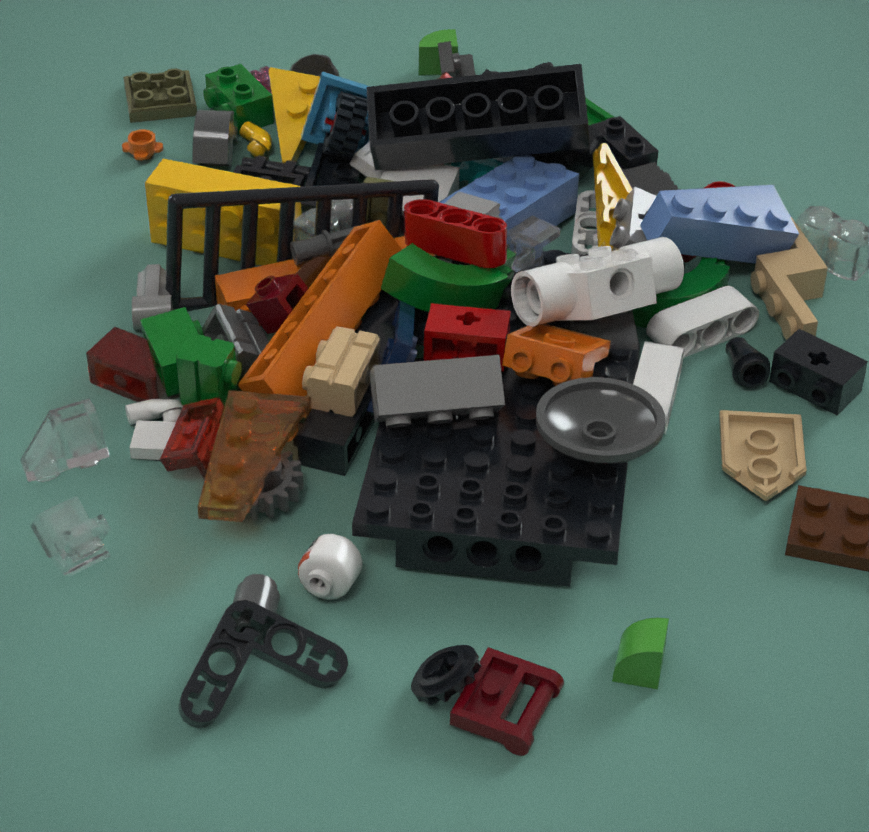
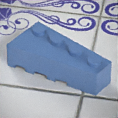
[640,185,799,264]

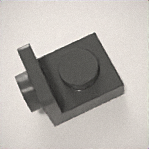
[438,41,475,78]

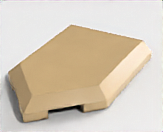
[719,410,806,501]

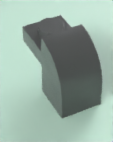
[192,109,238,167]

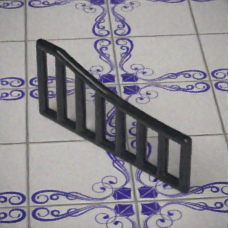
[166,180,439,311]

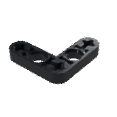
[178,600,348,728]

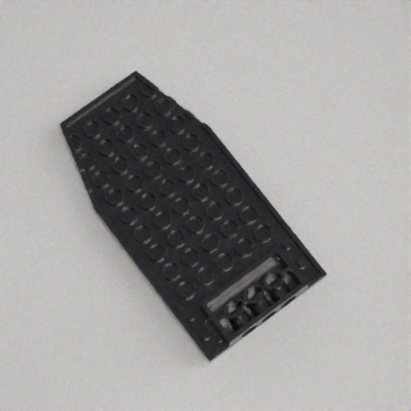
[352,247,640,587]

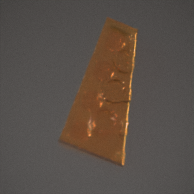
[197,390,312,522]

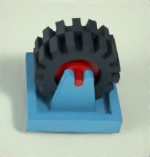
[301,71,370,161]

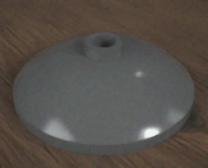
[536,377,666,464]

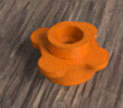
[122,129,163,161]

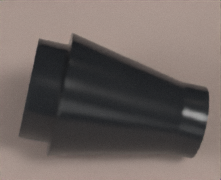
[725,337,770,388]

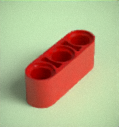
[404,199,507,268]

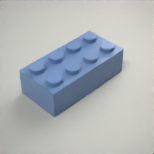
[439,155,579,253]

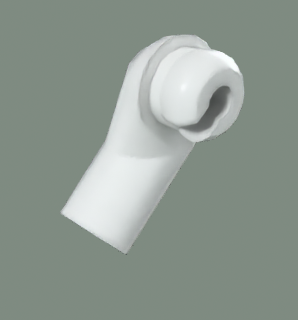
[125,399,185,425]

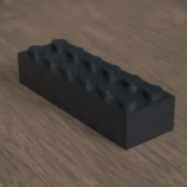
[367,64,590,171]

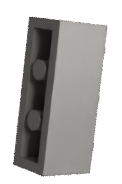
[370,355,505,428]

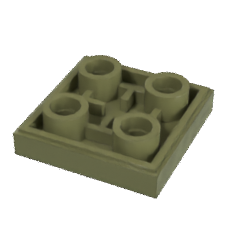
[123,68,197,123]

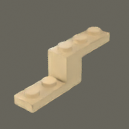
[750,217,828,340]

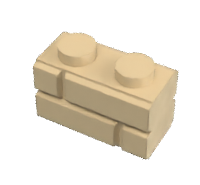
[302,326,381,417]

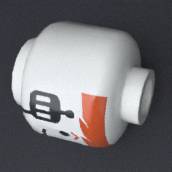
[298,534,362,600]

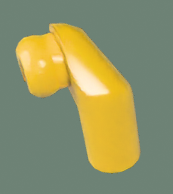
[240,121,272,157]

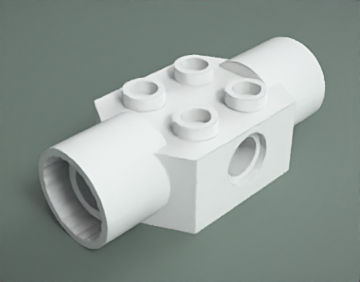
[511,237,684,327]

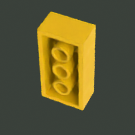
[145,158,302,266]

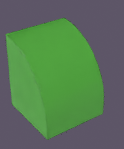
[419,29,458,75]
[612,618,669,690]

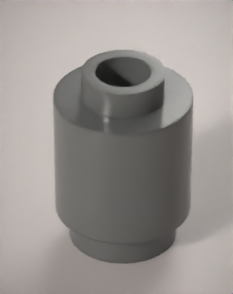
[231,574,280,641]

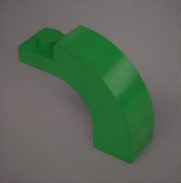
[381,243,516,312]
[629,257,730,328]

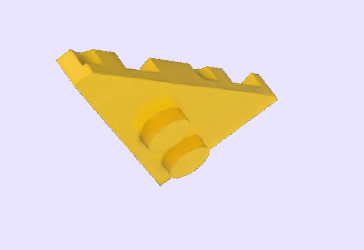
[269,67,320,163]
[593,143,632,251]

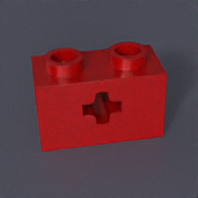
[424,303,511,371]

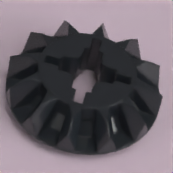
[411,645,482,706]

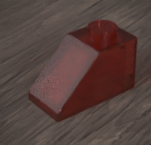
[86,327,159,402]

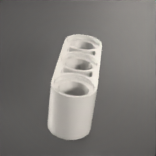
[646,286,759,358]
[633,341,684,434]

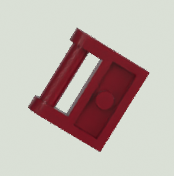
[450,647,564,756]

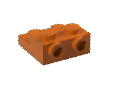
[502,324,611,386]

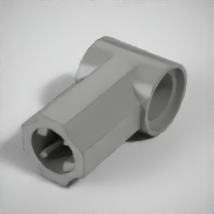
[132,264,173,331]

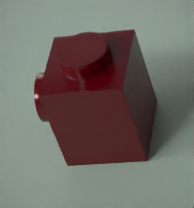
[246,273,308,334]

